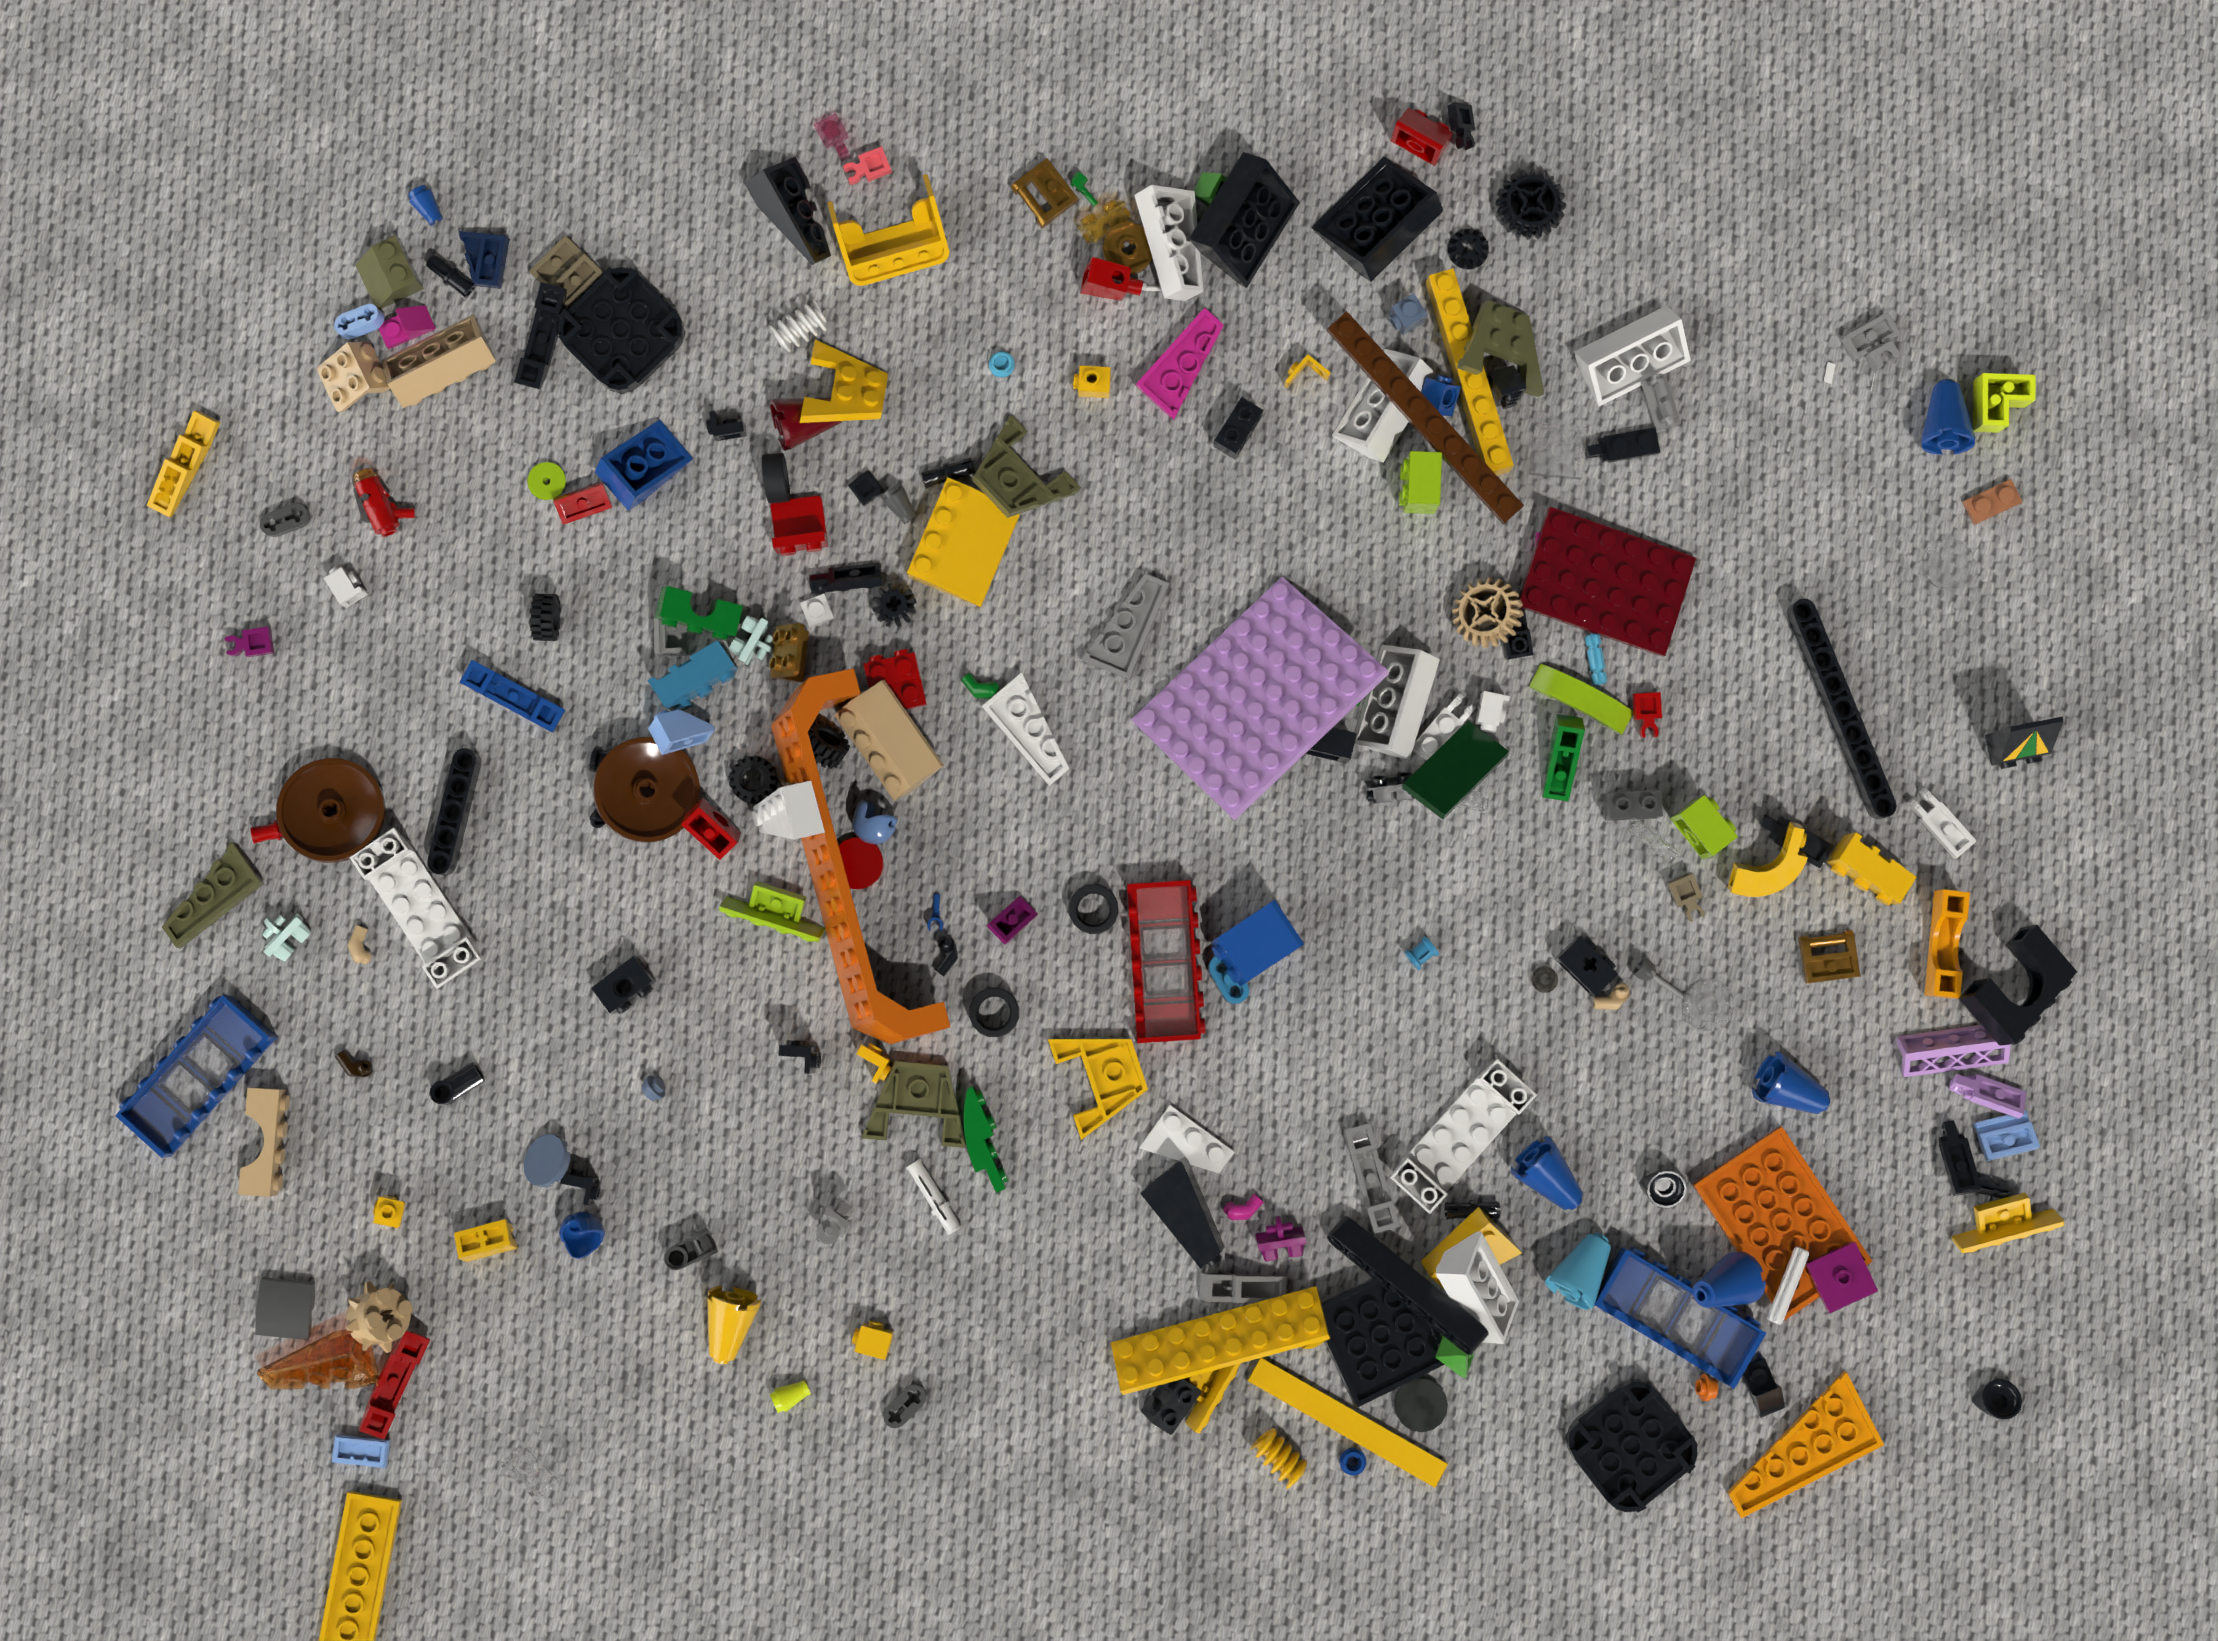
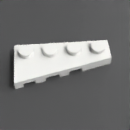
[982,672,1070,787]

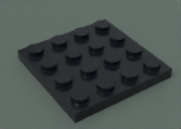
[1321,1278,1445,1408]

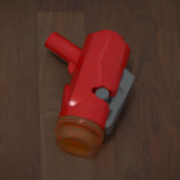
[353,468,415,537]

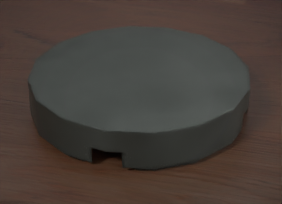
[1394,1378,1448,1432]

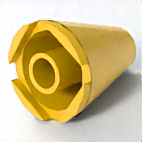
[707,1286,761,1364]

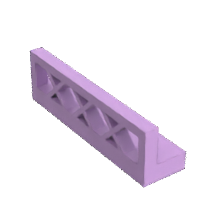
[1897,1025,2011,1077]

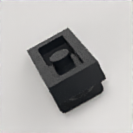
[1742,1357,1785,1418]

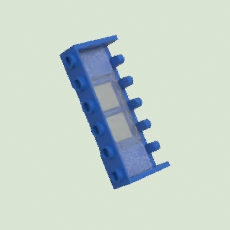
[115,995,278,1158]
[1595,1246,1766,1389]

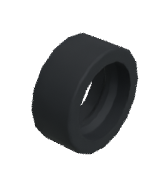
[762,452,790,504]
[1069,884,1119,934]
[969,988,1019,1037]

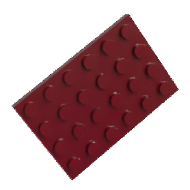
[1518,507,1696,657]

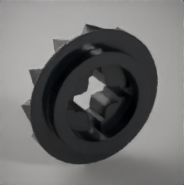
[1448,228,1489,270]

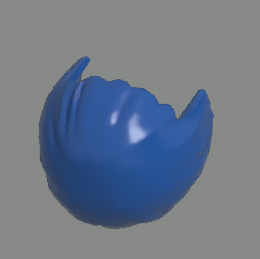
[559,1211,605,1259]

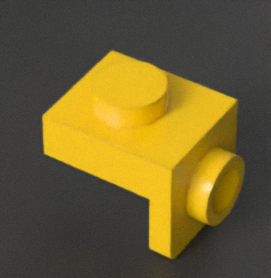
[856,1043,892,1084]
[373,1195,406,1228]

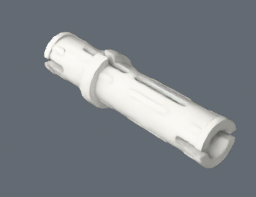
[906,1159,963,1236]

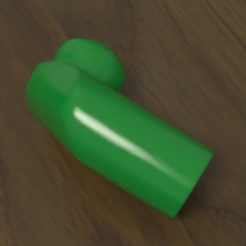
[961,672,1000,699]

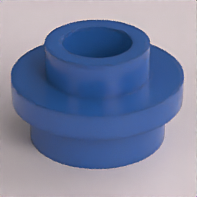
[1339,1448,1366,1476]

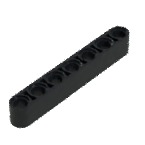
[1327,1216,1489,1355]

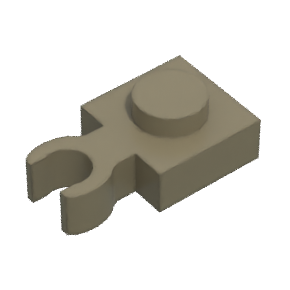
[1667,872,1704,922]

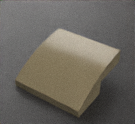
[529,235,602,309]

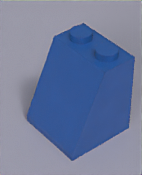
[1211,900,1304,986]

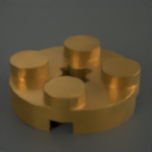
[1103,221,1153,275]

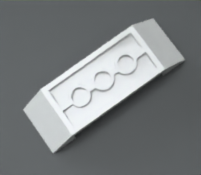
[350,828,482,989]
[1390,1059,1537,1214]

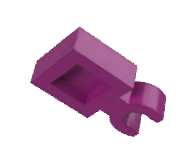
[224,626,274,657]

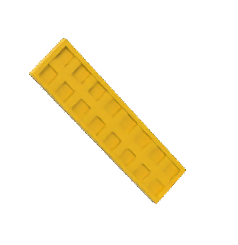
[1111,1286,1330,1395]

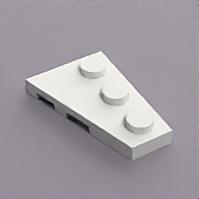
[1139,1105,1234,1173]

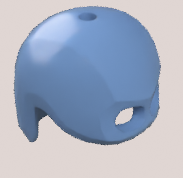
[853,800,898,844]

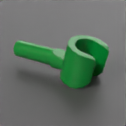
[1071,172,1098,207]

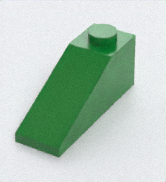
[1543,714,1585,802]

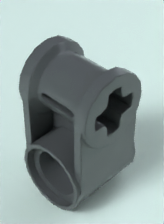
[664,1228,718,1270]

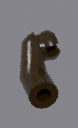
[335,1049,373,1078]

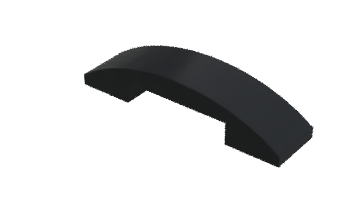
[514,282,567,390]

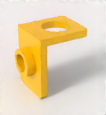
[1284,354,1331,388]

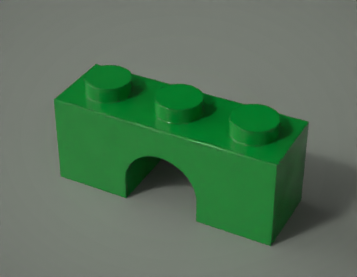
[655,586,743,641]

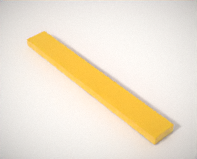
[1247,1358,1448,1488]

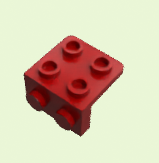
[770,496,829,556]

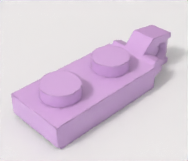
[1949,1074,2027,1119]

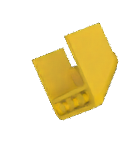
[827,174,949,286]

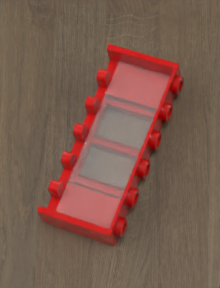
[1127,880,1206,1043]

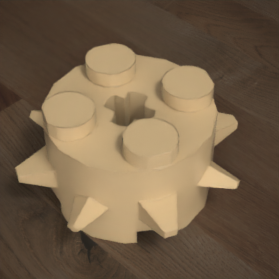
[346,1281,413,1353]

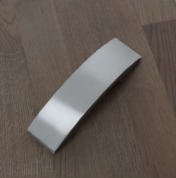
[1344,1123,1400,1234]

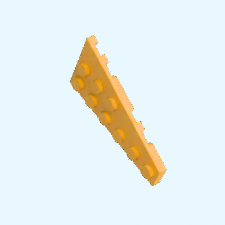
[1727,1371,1884,1518]

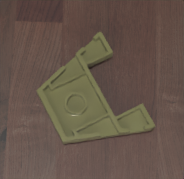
[1457,300,1544,397]
[972,415,1081,518]
[862,1061,966,1148]

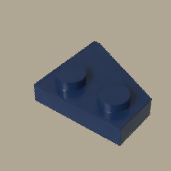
[459,231,510,289]

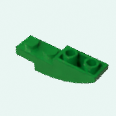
[964,1086,1009,1193]

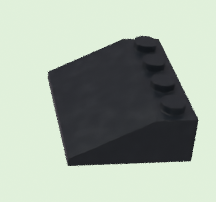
[1189,152,1300,288]
[1311,157,1444,282]

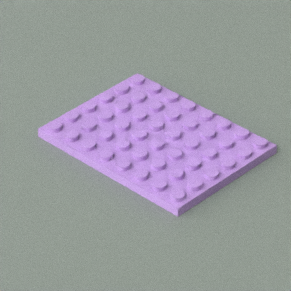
[1131,577,1389,821]

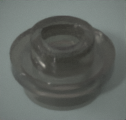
[1531,966,1558,993]

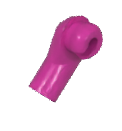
[1223,1194,1264,1221]

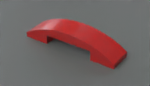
[358,1330,430,1439]

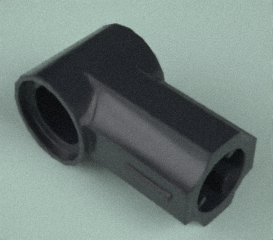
[429,1062,485,1105]

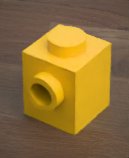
[1073,365,1111,398]
[852,1320,894,1360]

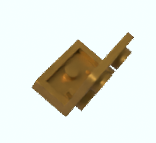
[769,623,809,683]

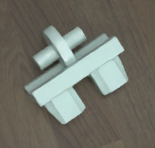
[729,616,774,665]
[262,912,311,962]

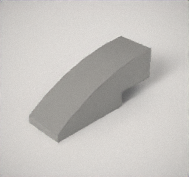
[1200,1273,1287,1303]

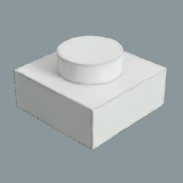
[800,594,834,628]

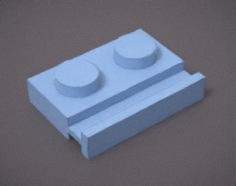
[1974,1110,2040,1162]

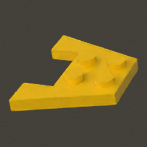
[800,339,888,423]
[1048,1039,1148,1140]

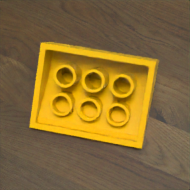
[907,477,1021,607]

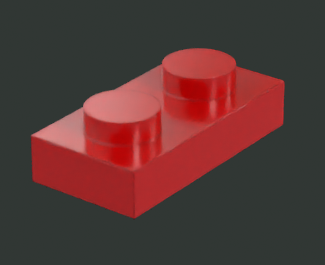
[553,481,612,525]

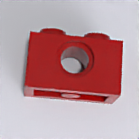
[681,798,741,860]

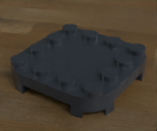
[558,267,686,394]
[1565,1379,1698,1513]

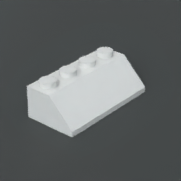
[1574,305,1691,406]
[1332,349,1437,463]
[1354,644,1440,759]
[1436,1232,1519,1344]

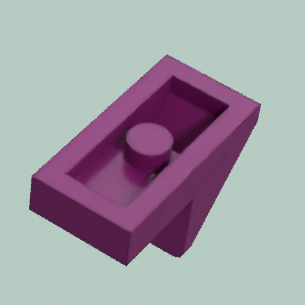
[987,896,1038,945]

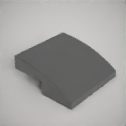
[255,1277,315,1340]

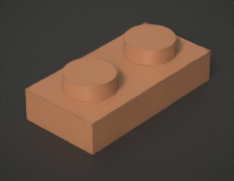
[1962,479,2023,525]

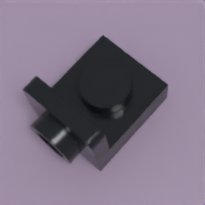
[706,411,747,441]

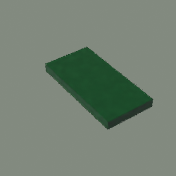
[1402,721,1509,820]

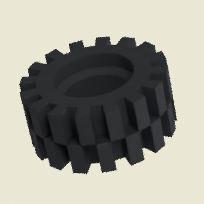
[530,593,561,641]
[808,721,850,769]
[729,755,778,804]

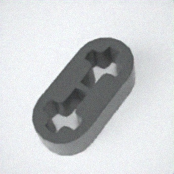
[260,503,311,537]
[883,1384,927,1428]

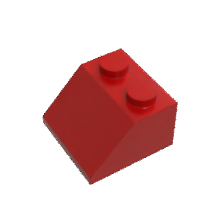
[1391,108,1453,166]

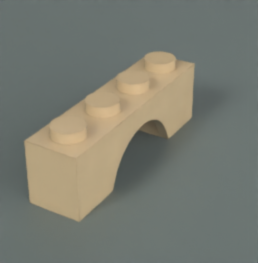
[238,1087,290,1197]

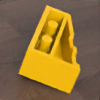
[1827,832,1917,906]
[1421,1207,1522,1290]

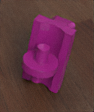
[1255,1216,1306,1262]

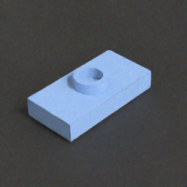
[332,1434,391,1468]

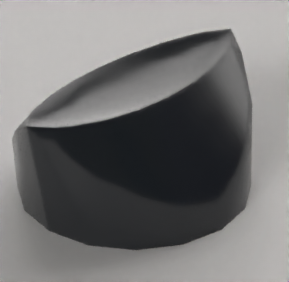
[1639,1170,1687,1208]
[1972,1379,2022,1419]

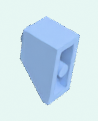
[648,709,715,755]

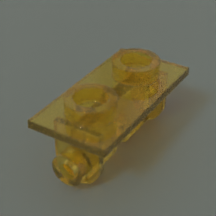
[1077,199,1131,244]

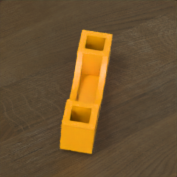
[1924,889,1970,999]

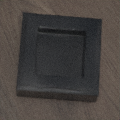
[848,470,884,506]

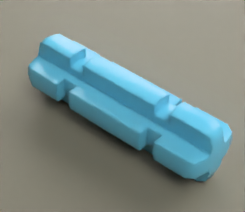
[1585,634,1607,685]

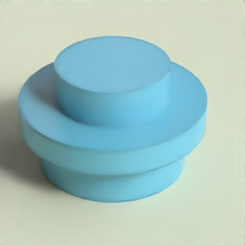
[989,351,1015,378]

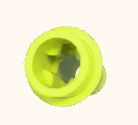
[769,1380,811,1413]

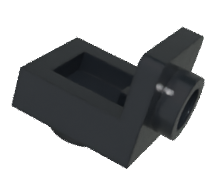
[560,1168,601,1205]

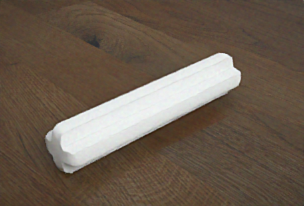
[1767,1247,1809,1325]

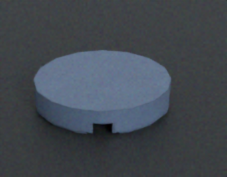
[524,1134,570,1188]

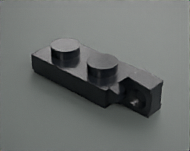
[1586,427,1660,463]
[809,562,882,594]
[1760,814,1834,868]
[1938,1120,1982,1196]

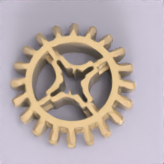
[1452,577,1524,648]

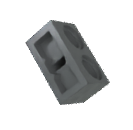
[1603,790,1663,821]

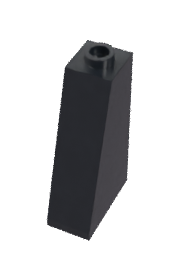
[1140,1156,1225,1269]

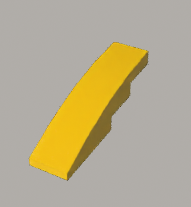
[147,410,221,517]

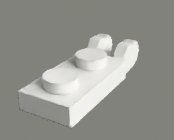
[1413,693,1477,761]
[1907,788,1976,859]

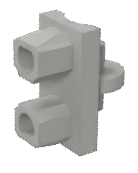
[816,1200,854,1245]

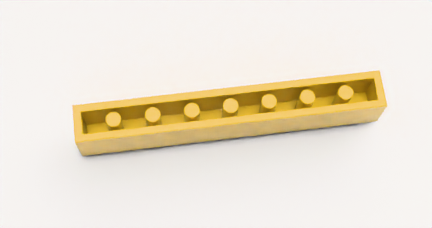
[1426,268,1514,475]

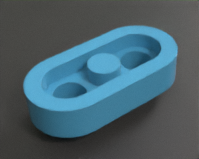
[1208,956,1249,1004]

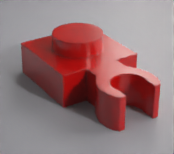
[1632,692,1662,738]

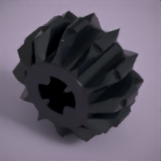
[872,583,917,628]

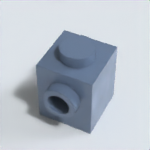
[1389,293,1428,335]

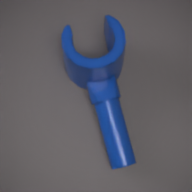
[927,894,944,931]

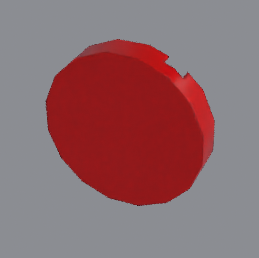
[838,838,884,890]

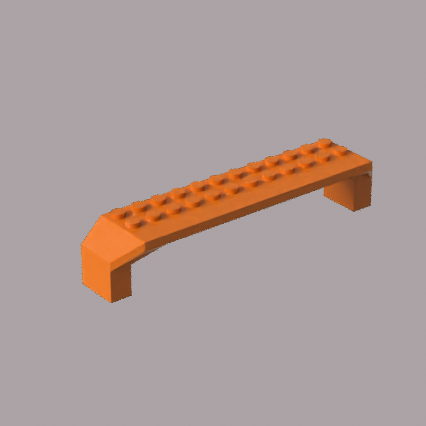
[771,668,951,1044]

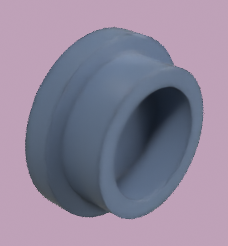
[641,1075,666,1101]

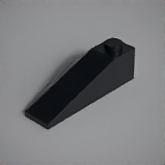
[744,157,831,265]

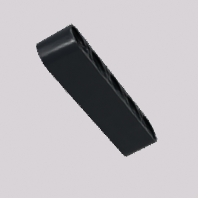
[427,748,481,876]

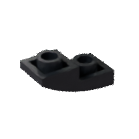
[1500,605,1534,660]

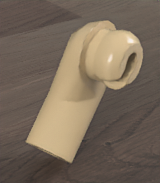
[1593,983,1630,1010]

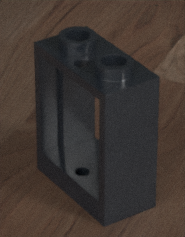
[1305,728,1357,764]

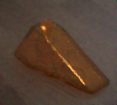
[257,1329,379,1389]

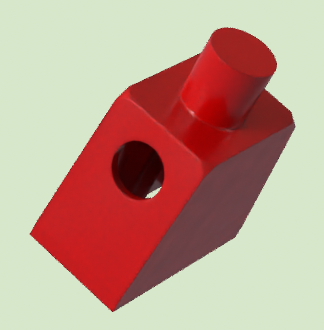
[1080,257,1143,301]

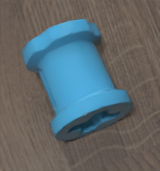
[1404,936,1439,971]

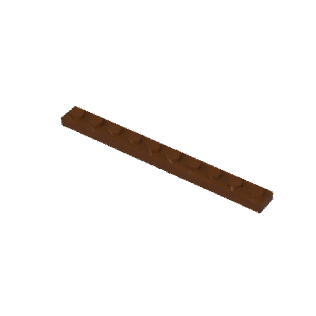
[1326,311,1524,524]

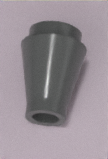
[881,484,917,524]

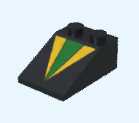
[1985,716,2064,769]

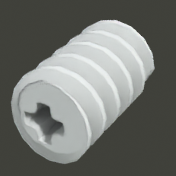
[769,300,827,352]

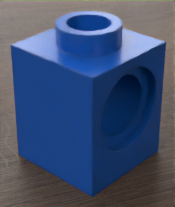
[1421,374,1461,417]

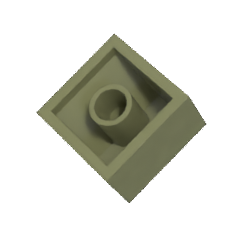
[355,235,424,310]

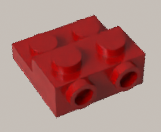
[863,649,927,710]

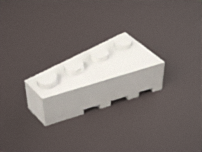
[1134,185,1203,301]
[752,781,825,840]

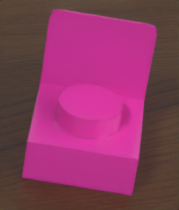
[378,305,436,349]

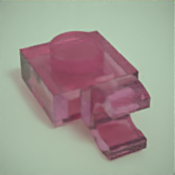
[814,113,850,162]

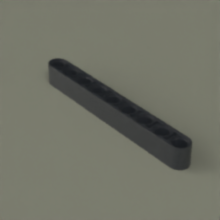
[1787,598,1897,820]

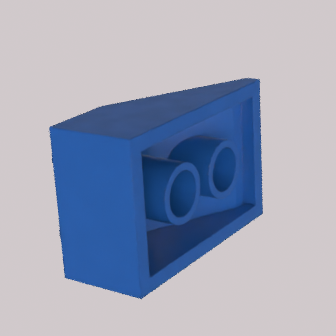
[595,420,693,511]

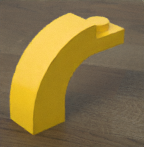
[1727,822,1808,897]

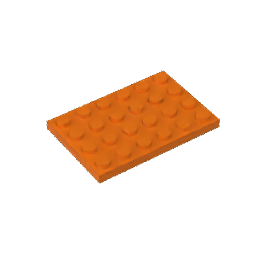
[1692,1126,1873,1321]

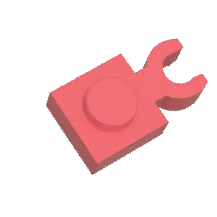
[843,146,892,185]

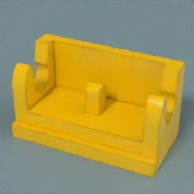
[454,1219,518,1262]

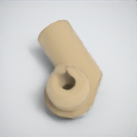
[348,925,371,964]

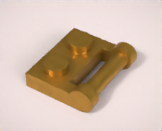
[1010,158,1078,228]
[1798,930,1861,984]

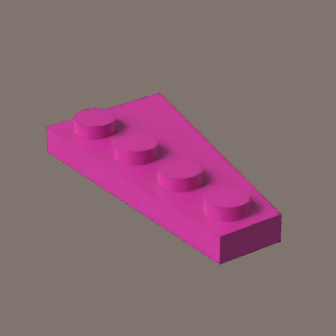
[1135,308,1224,420]

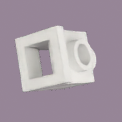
[324,565,368,608]
[1475,691,1510,733]

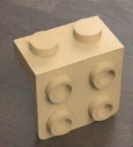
[317,342,390,412]

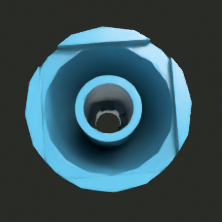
[1544,1232,1611,1310]

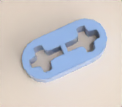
[334,304,384,340]

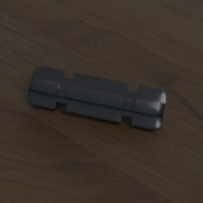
[1976,1178,2010,1199]

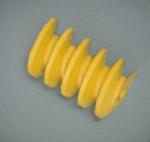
[1249,1428,1308,1490]

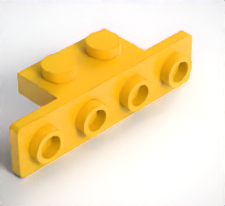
[1952,1193,2064,1253]
[1185,1363,1241,1434]

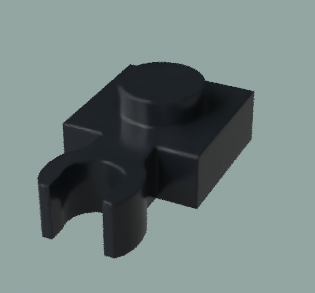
[1447,102,1475,150]

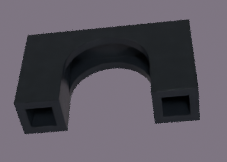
[1959,924,2077,1046]

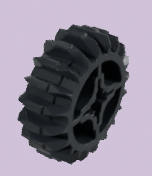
[1495,169,1566,240]

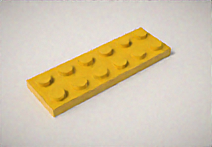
[319,1491,402,1641]

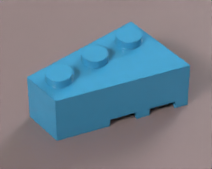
[647,640,738,711]

